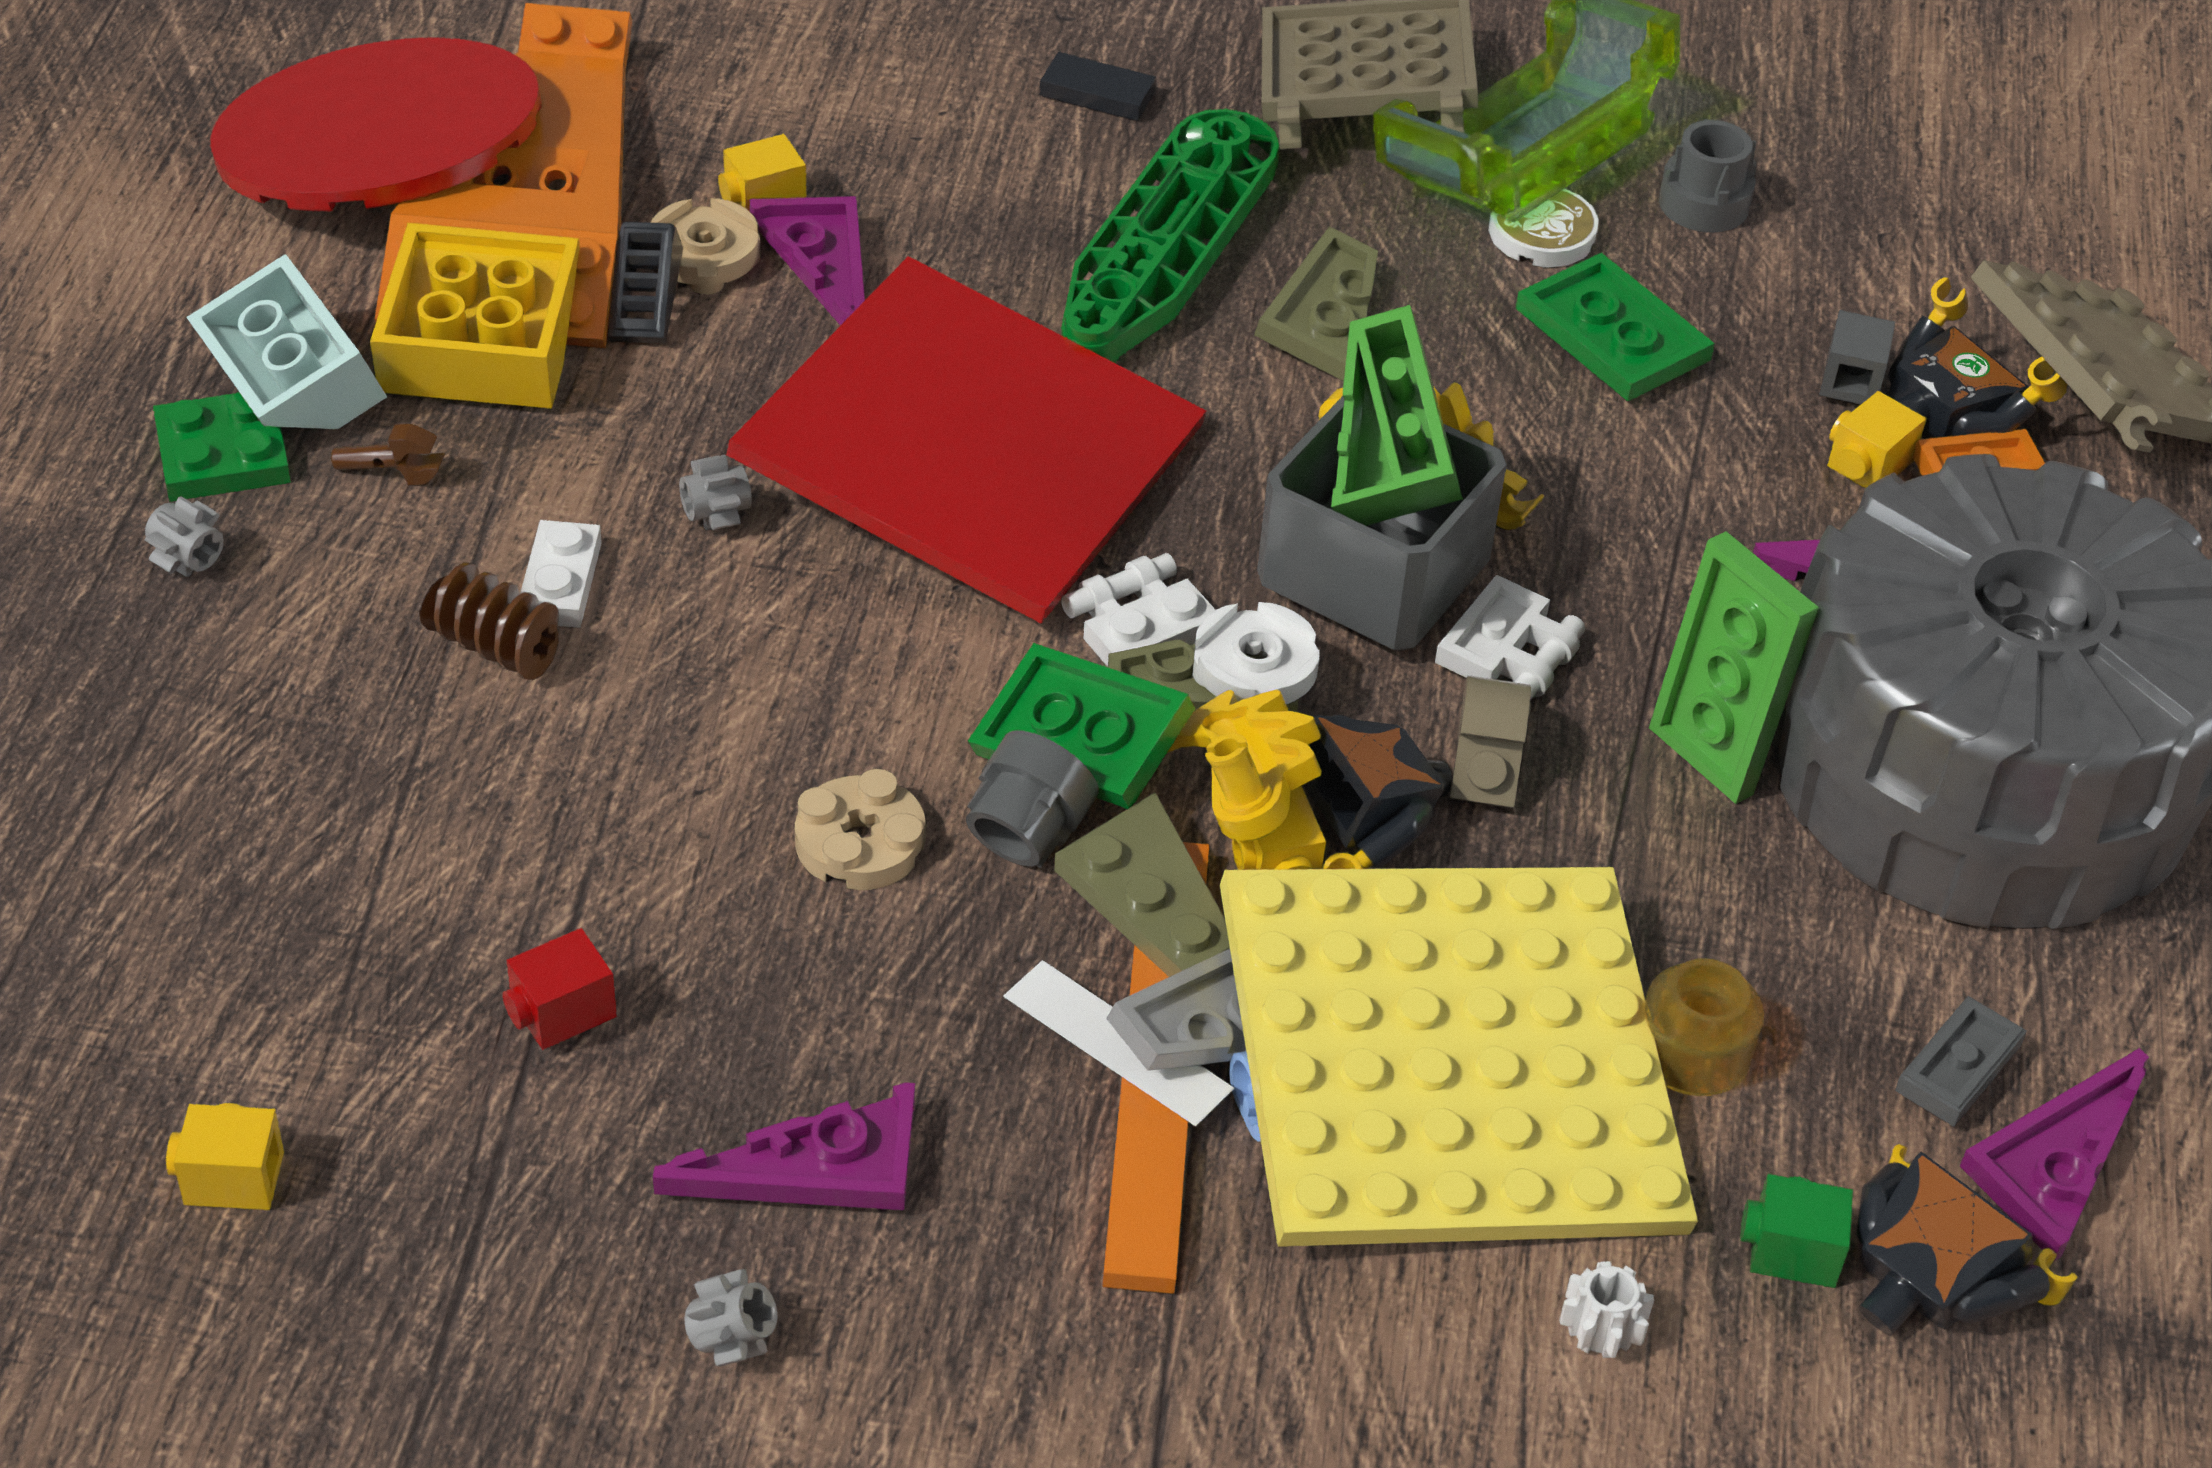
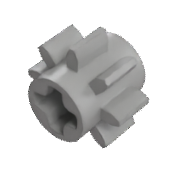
[679,455,752,531]
[145,497,223,577]
[685,1269,777,1367]

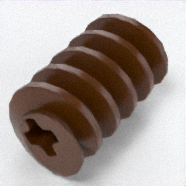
[419,562,559,680]

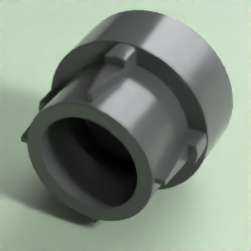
[1659,119,1757,233]
[966,730,1099,867]

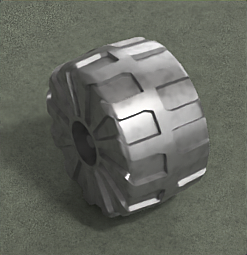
[1772,454,2212,929]

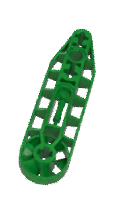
[1061,109,1279,363]

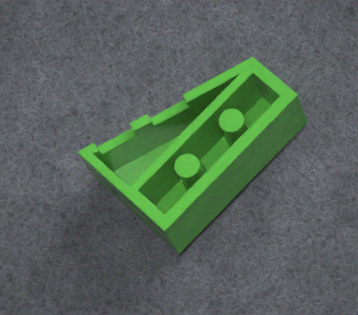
[1331,305,1463,526]

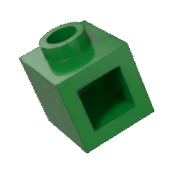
[1740,1173,1853,1288]

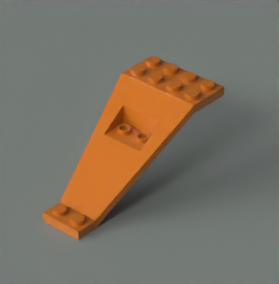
[374,3,633,348]

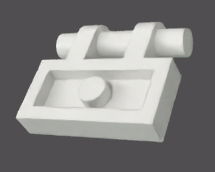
[1061,553,1215,667]
[1435,575,1585,701]

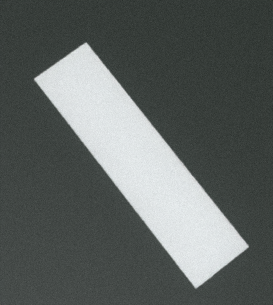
[1003,960,1234,1126]

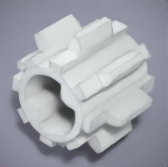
[1559,1261,1654,1358]

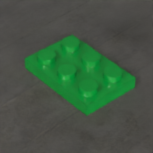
[1516,252,1715,402]
[968,643,1195,809]

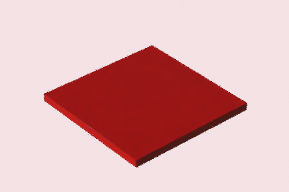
[726,256,1206,624]

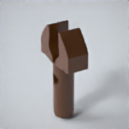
[331,424,445,485]

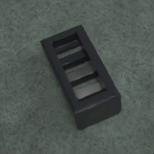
[608,222,684,344]

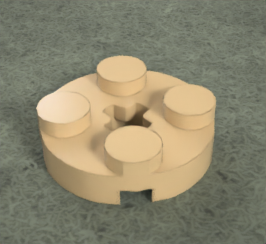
[651,198,761,294]
[795,769,926,890]

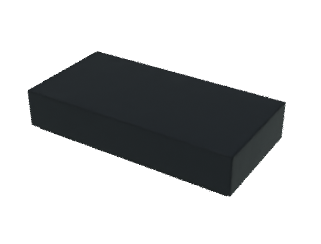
[1039,51,1157,121]

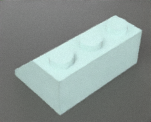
[187,254,387,429]

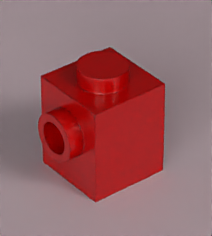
[502,927,617,1050]

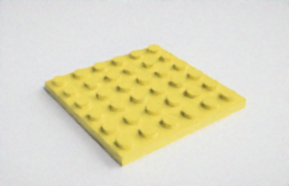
[1220,867,1698,1247]

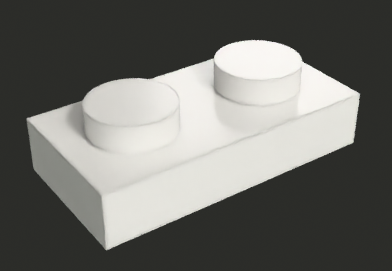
[520,520,602,628]

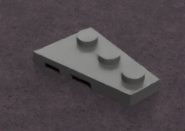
[1106,949,1246,1071]

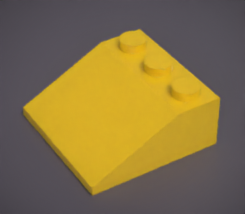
[370,223,580,409]

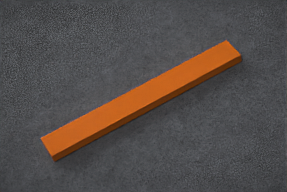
[1102,842,1209,1294]

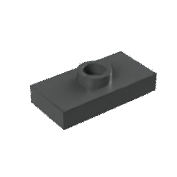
[1895,996,2027,1127]

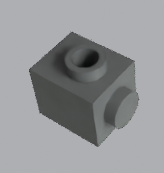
[1819,310,1896,404]

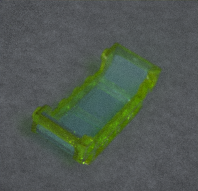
[1373,0,1680,223]

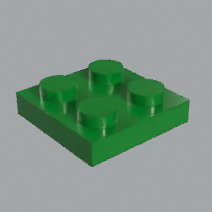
[153,392,291,502]

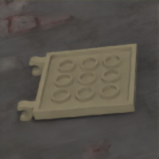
[1262,0,1478,149]
[1970,260,2212,453]

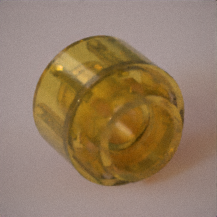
[1645,958,1764,1096]

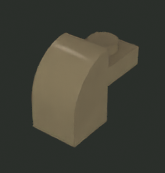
[1449,675,1531,809]

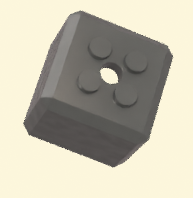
[1257,396,1507,652]

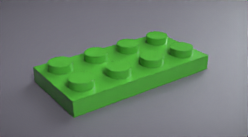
[1649,532,1819,804]

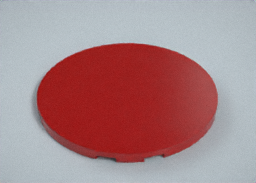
[210,38,542,211]

